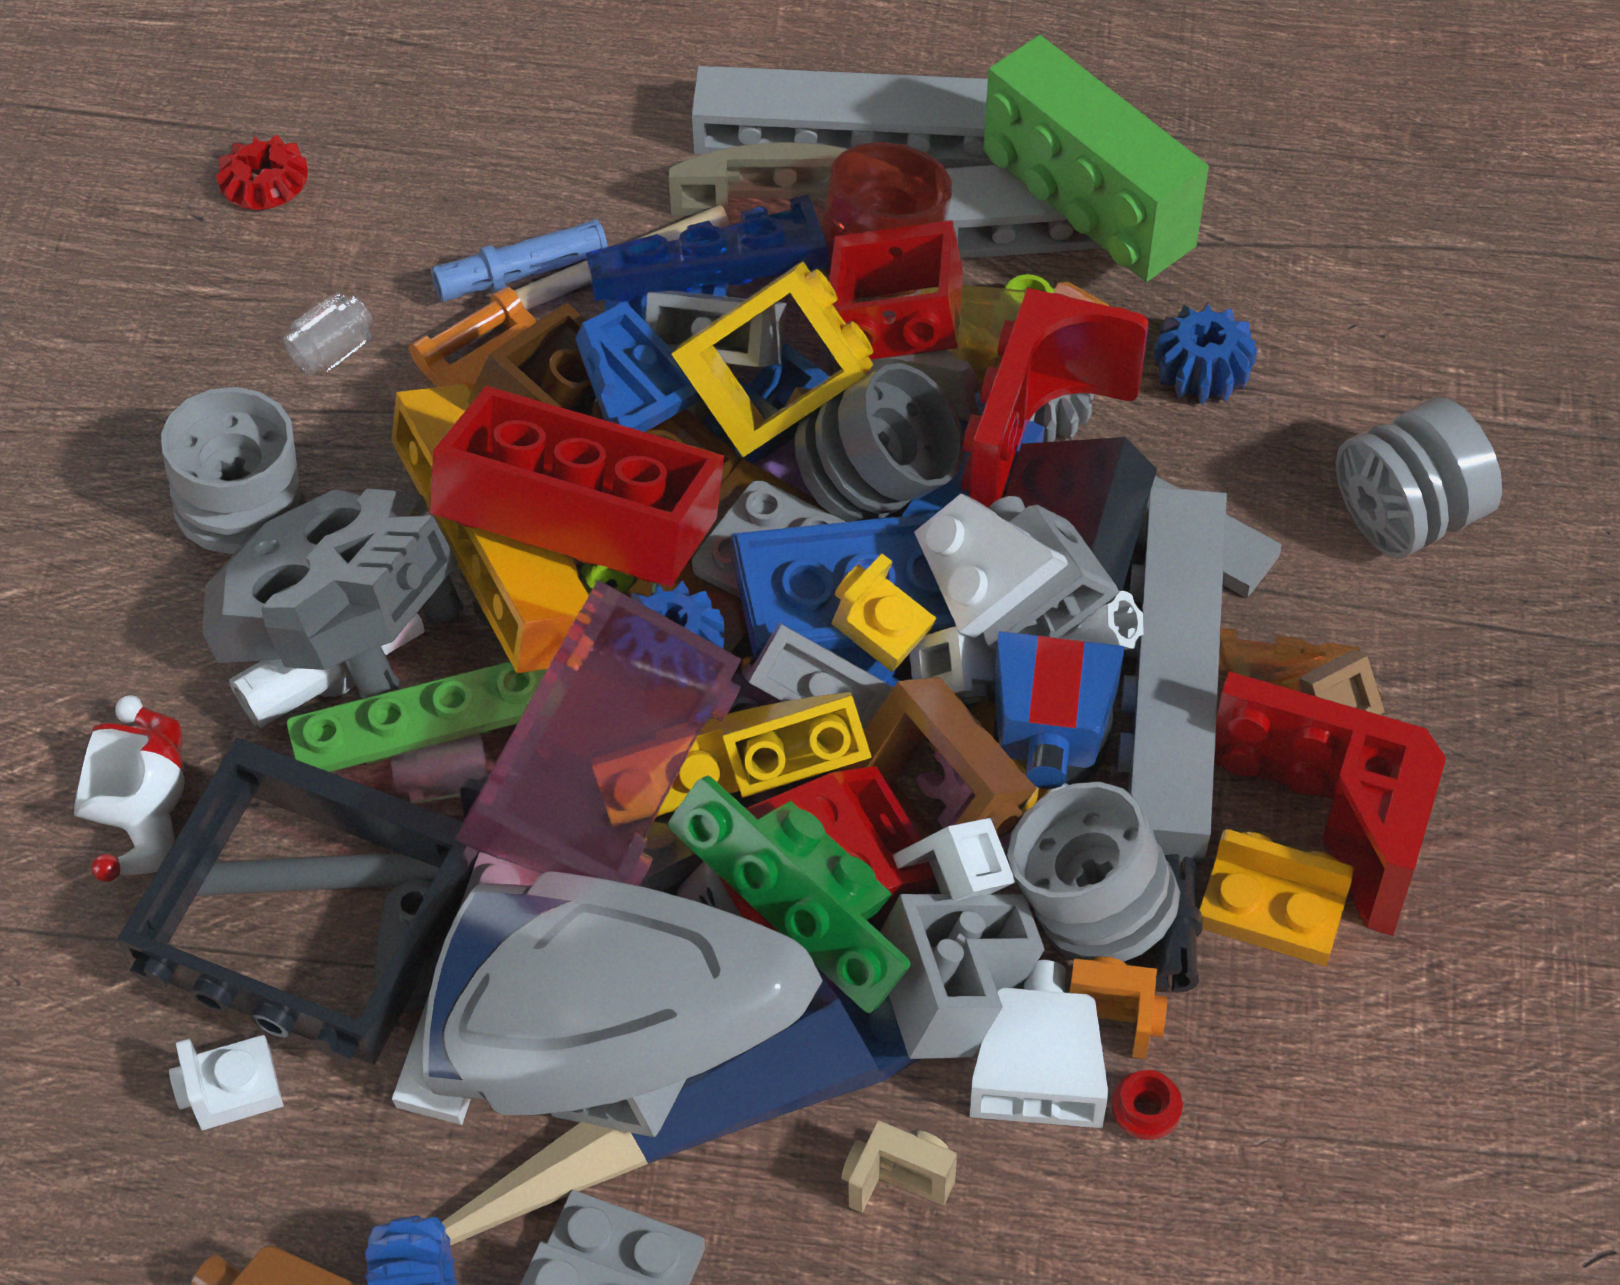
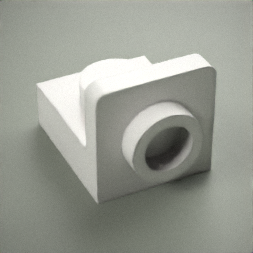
[169,1035,284,1130]

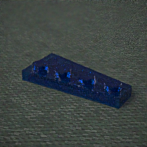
[586,194,829,302]

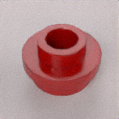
[1112,1070,1183,1140]

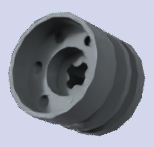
[795,363,964,522]

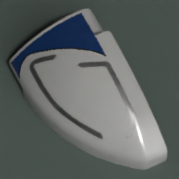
[422,871,822,1115]

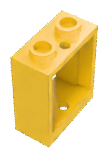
[671,261,873,457]

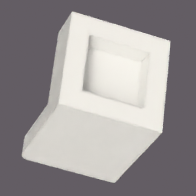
[893,818,1016,901]

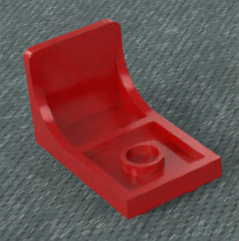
[961,288,1149,508]

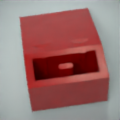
[713,766,937,933]

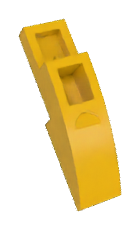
[593,692,872,830]

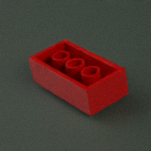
[430,386,724,587]

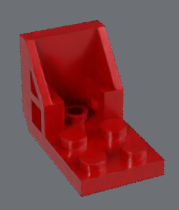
[1214,671,1446,936]

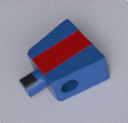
[993,631,1124,789]

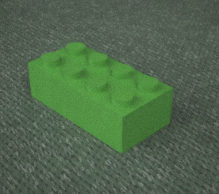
[983,35,1209,282]

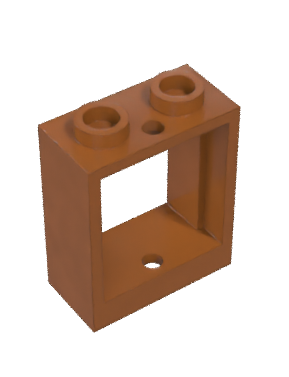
[836,677,1037,890]

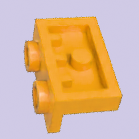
[1200,829,1355,967]

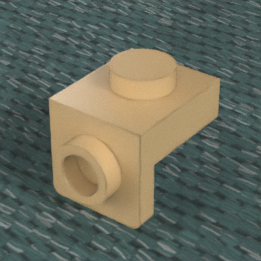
[842,1120,957,1213]

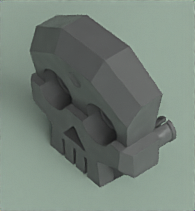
[202,488,464,699]

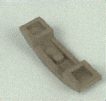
[669,142,900,216]

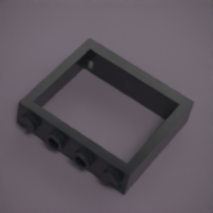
[117,737,482,1065]

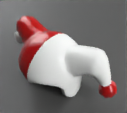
[74,695,185,882]

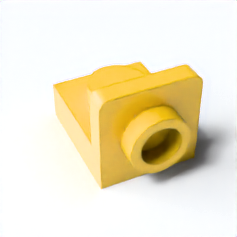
[831,554,936,672]

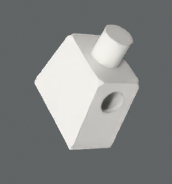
[970,960,1108,1128]

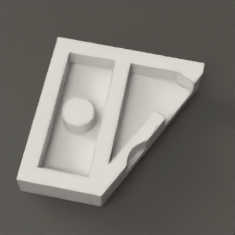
[914,494,1068,638]

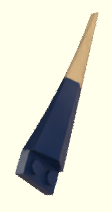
[441,966,920,1245]

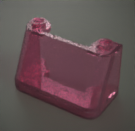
[455,580,741,886]

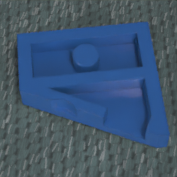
[575,301,701,432]

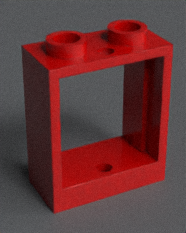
[829,220,963,364]

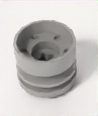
[161,387,302,554]
[1335,397,1503,559]
[1007,782,1180,962]

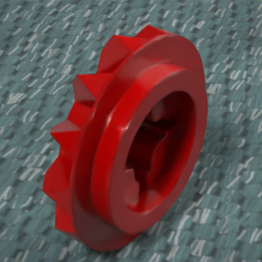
[216,134,308,210]

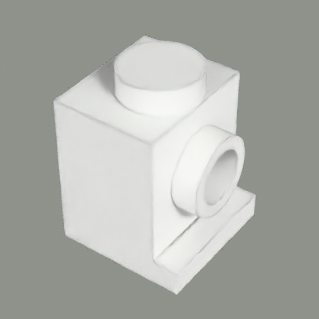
[909,626,996,704]

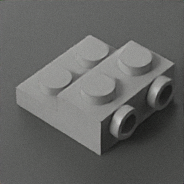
[520,1190,705,1285]

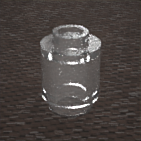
[282,292,374,376]
[391,734,488,804]

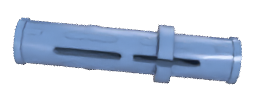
[431,219,608,303]

